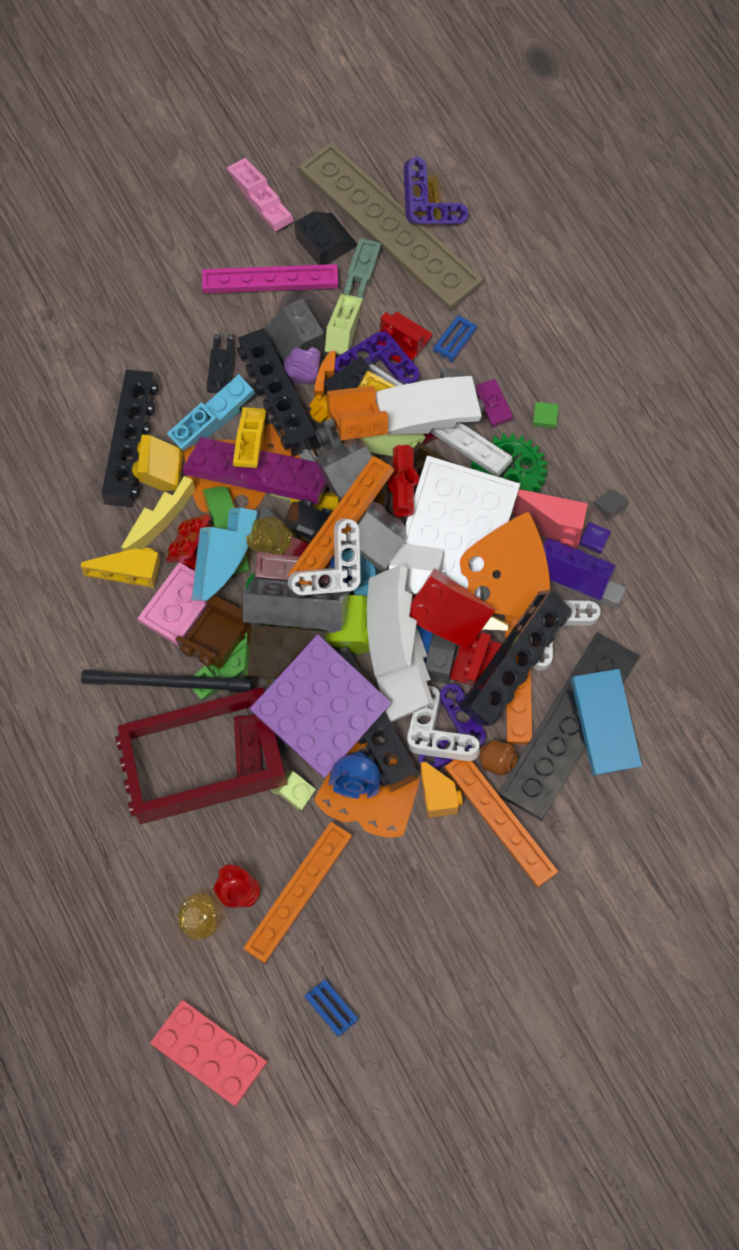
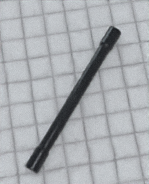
[81,669,254,692]

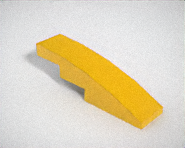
[233,407,266,468]

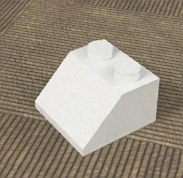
[389,543,444,595]

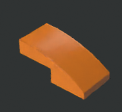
[314,351,336,397]

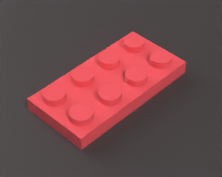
[150,1000,267,1107]

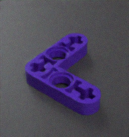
[404,157,468,225]
[335,332,419,385]
[418,684,486,770]

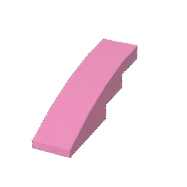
[227,158,294,232]

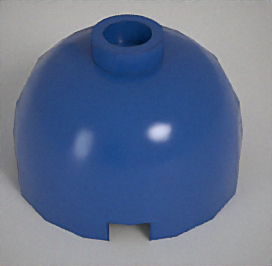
[329,752,380,799]

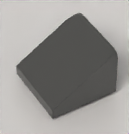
[593,489,628,521]

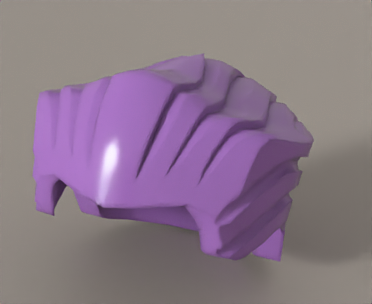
[284,347,321,384]

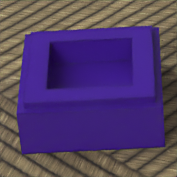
[579,522,611,554]

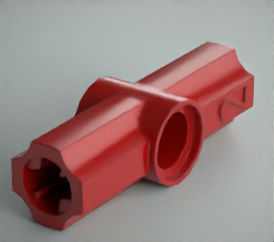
[387,444,420,517]

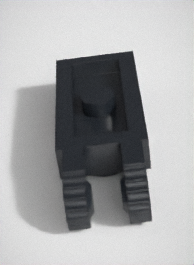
[207,333,235,393]

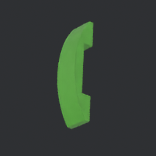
[203,486,249,575]
[193,624,269,700]

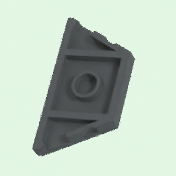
[313,418,342,451]

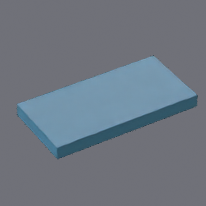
[571,669,642,776]

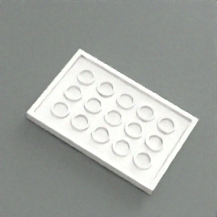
[403,456,521,599]

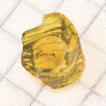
[246,517,292,555]
[178,893,219,940]

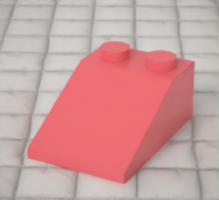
[512,489,588,549]

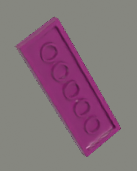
[183,437,327,504]

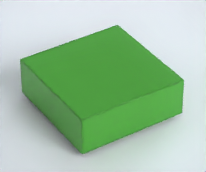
[533,402,559,429]

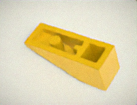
[80,548,161,588]

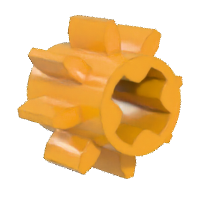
[309,394,330,423]

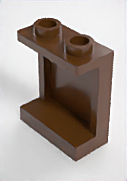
[175,595,251,669]

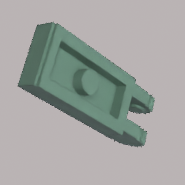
[344,238,381,298]

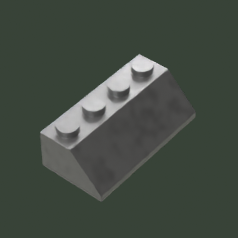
[243,577,350,633]

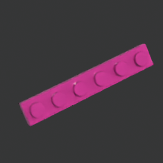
[202,264,338,293]

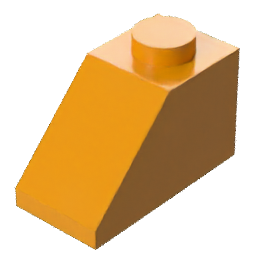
[420,762,462,818]

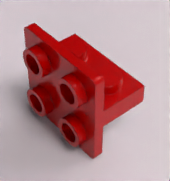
[374,312,432,363]
[166,514,213,571]
[450,632,502,686]

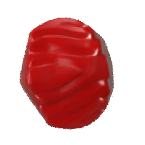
[213,864,260,908]

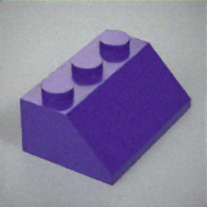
[543,538,616,600]

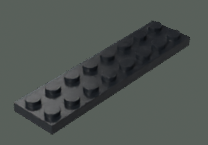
[498,632,640,821]

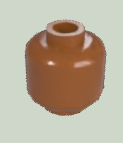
[479,740,518,776]

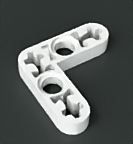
[288,518,360,595]
[530,601,600,671]
[407,686,480,761]

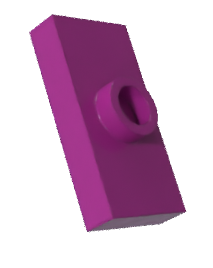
[475,379,513,428]

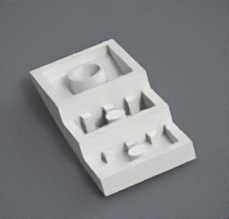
[376,376,482,435]
[367,565,417,678]
[377,626,434,722]

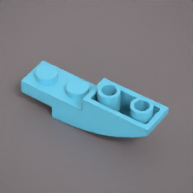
[167,374,255,451]

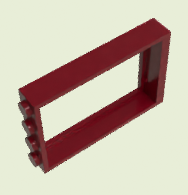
[115,687,288,825]

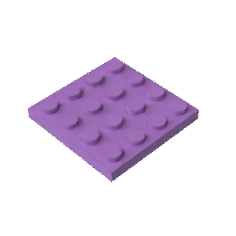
[249,634,391,778]

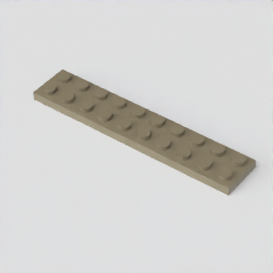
[299,142,483,310]

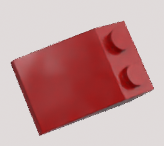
[409,568,496,649]

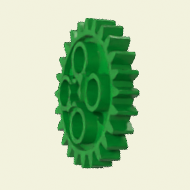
[471,433,548,493]

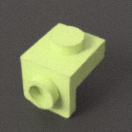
[270,771,316,810]

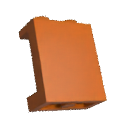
[327,386,388,440]

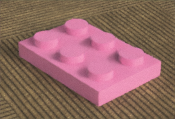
[137,562,220,646]

